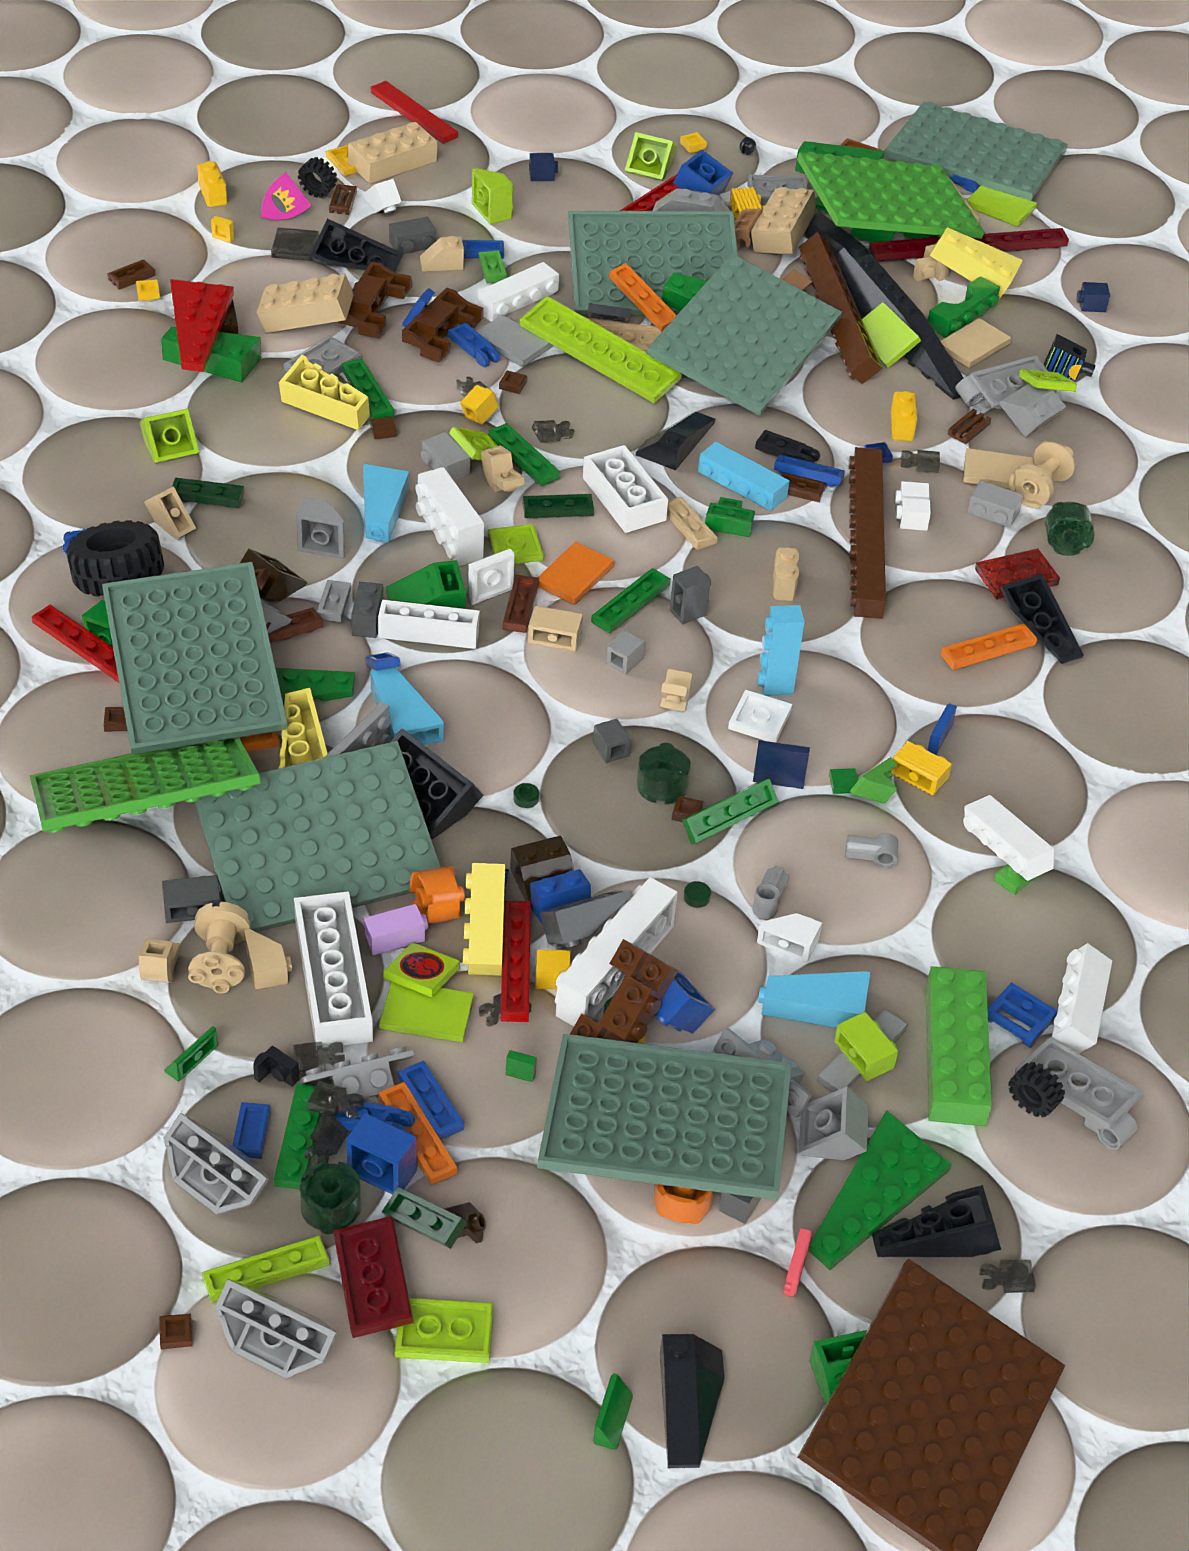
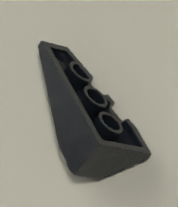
[310,218,404,272]
[636,412,716,471]
[1000,574,1084,664]
[872,1185,1001,1257]
[660,1334,725,1468]

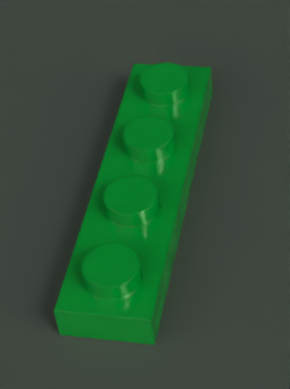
[341,358,394,419]
[488,423,560,486]
[591,568,671,633]
[682,778,779,844]
[274,1083,325,1190]

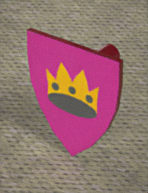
[261,172,311,220]

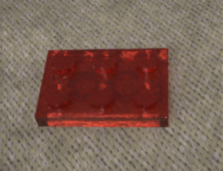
[975,548,1060,599]

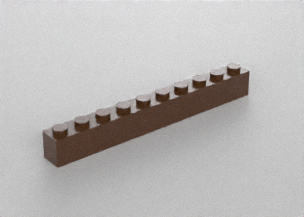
[799,232,883,384]
[848,447,886,619]

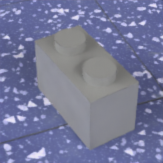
[421,432,470,481]
[968,480,1023,528]

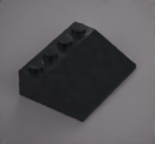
[391,728,483,840]

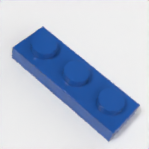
[774,455,845,487]
[398,1060,464,1140]

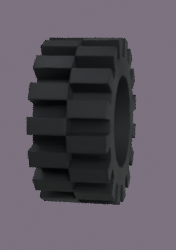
[298,157,337,198]
[1008,1062,1065,1117]

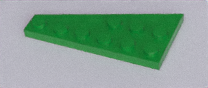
[275,668,355,705]
[808,1110,951,1270]

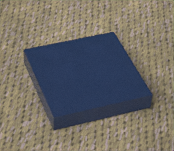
[753,740,810,789]

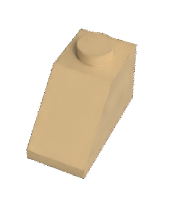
[420,236,464,272]
[144,486,196,539]
[244,929,292,990]

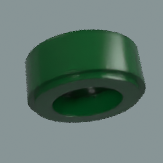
[513,783,539,808]
[684,881,711,908]

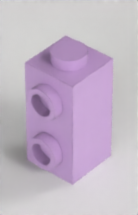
[363,904,428,956]

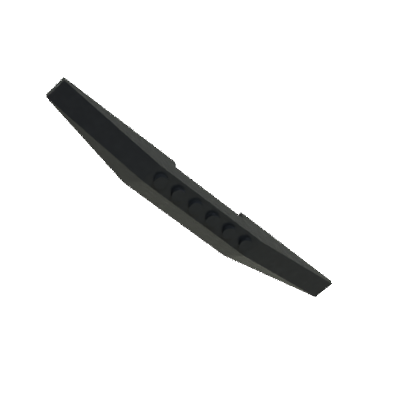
[804,209,964,400]

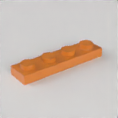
[609,263,677,332]
[940,623,1037,670]
[378,1082,457,1185]

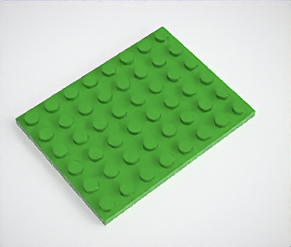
[797,152,984,239]
[29,737,261,833]

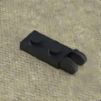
[755,430,820,463]

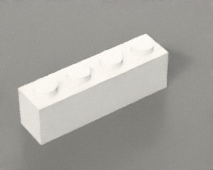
[477,262,559,321]
[378,600,480,649]
[963,795,1054,881]
[1052,943,1112,1054]

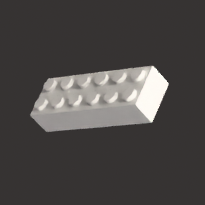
[555,877,678,1026]
[294,891,373,1049]

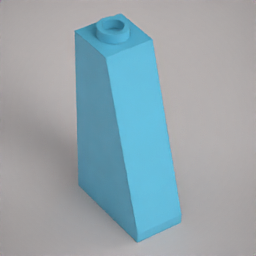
[363,464,409,542]
[370,667,444,745]
[758,971,870,1028]

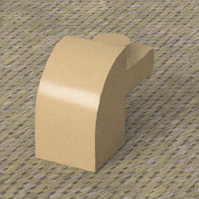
[913,244,950,282]
[481,445,525,492]
[660,669,693,712]
[139,939,180,983]

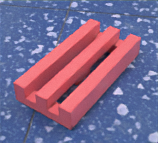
[783,1228,812,1297]

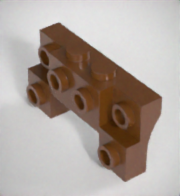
[338,262,412,338]
[402,287,484,363]
[570,939,678,1043]

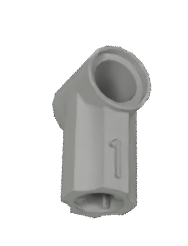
[845,833,898,868]
[752,866,789,919]

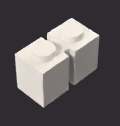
[895,481,931,531]

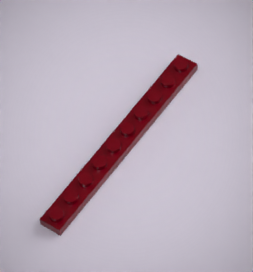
[869,228,1069,261]

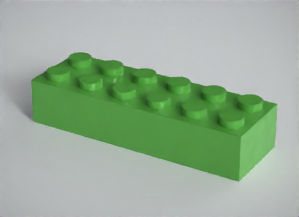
[926,966,991,1127]

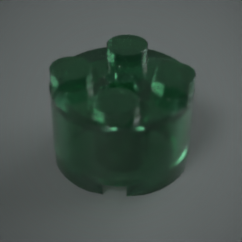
[1045,502,1095,556]
[637,742,691,804]
[300,1161,361,1235]

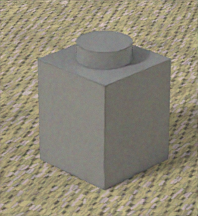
[606,631,645,674]

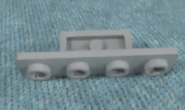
[713,1028,811,1117]
[300,1047,415,1105]

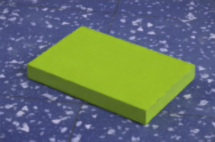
[966,186,1037,227]
[862,302,921,368]
[380,982,474,1043]
[395,1298,493,1363]

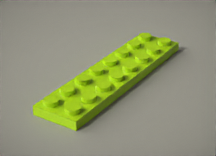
[519,296,682,404]

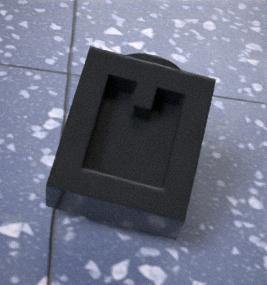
[253,1045,300,1087]

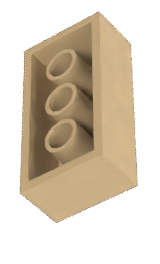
[348,122,437,184]
[751,187,816,254]
[257,274,354,333]

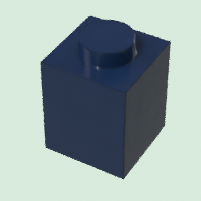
[529,153,558,181]
[1076,282,1110,312]

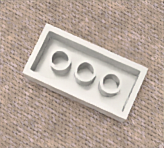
[583,445,668,533]
[416,467,484,566]

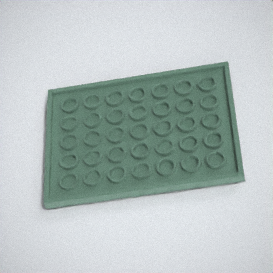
[884,102,1068,201]
[568,211,738,316]
[647,254,842,416]
[102,562,288,754]
[194,741,440,932]
[537,1034,792,1200]

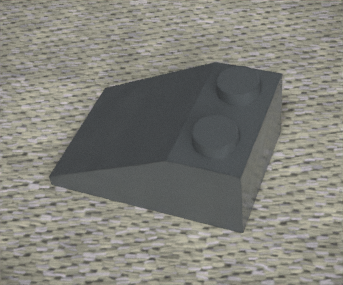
[540,890,633,948]

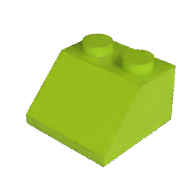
[625,132,677,181]
[471,168,514,225]
[140,408,200,463]

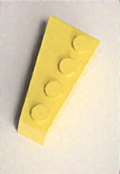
[929,227,1023,299]
[279,355,370,430]
[279,688,328,768]
[463,863,505,976]

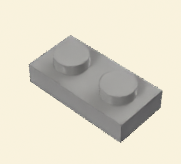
[317,580,351,622]

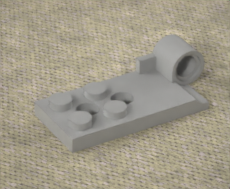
[955,355,1057,409]
[324,702,392,758]
[1015,1037,1144,1150]

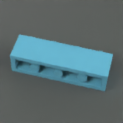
[698,442,789,511]
[757,605,804,696]

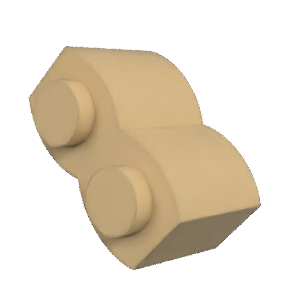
[773,547,799,601]

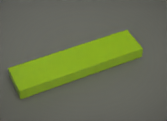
[202,1235,330,1303]

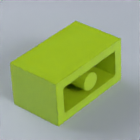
[834,1012,898,1081]

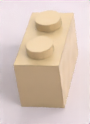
[528,606,583,651]

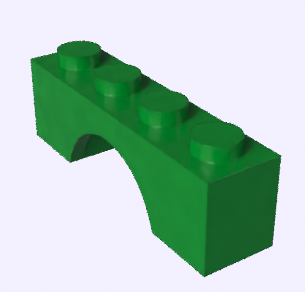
[928,276,1000,338]

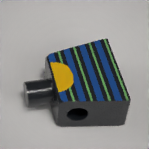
[1043,334,1095,382]

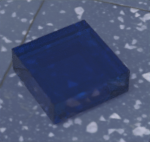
[864,442,893,463]

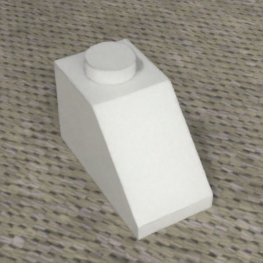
[362,179,402,214]
[757,913,822,962]

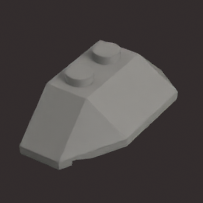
[653,188,735,219]
[163,1113,269,1215]
[214,1279,338,1379]

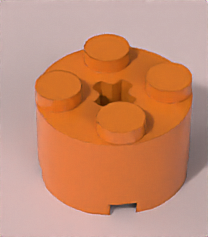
[410,865,465,925]
[654,1184,714,1224]

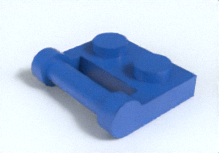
[988,982,1057,1048]

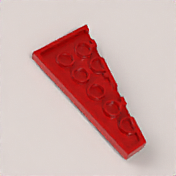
[170,279,234,372]

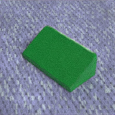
[705,502,755,537]
[164,1026,218,1082]
[593,1373,633,1450]

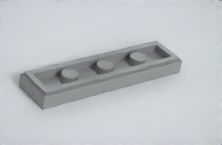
[817,1010,908,1092]

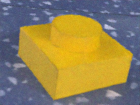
[680,132,707,153]
[211,216,234,243]
[136,280,160,301]

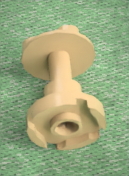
[1009,441,1075,508]
[188,902,251,993]

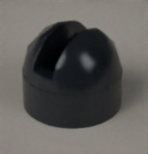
[739,137,756,155]

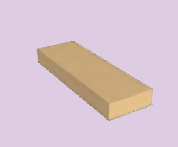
[667,497,717,550]

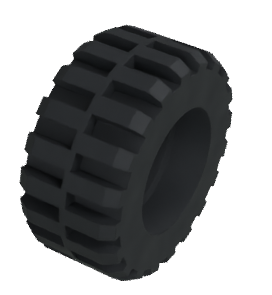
[66,520,165,597]

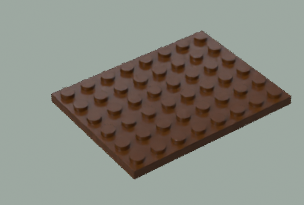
[797,1258,1065,1551]

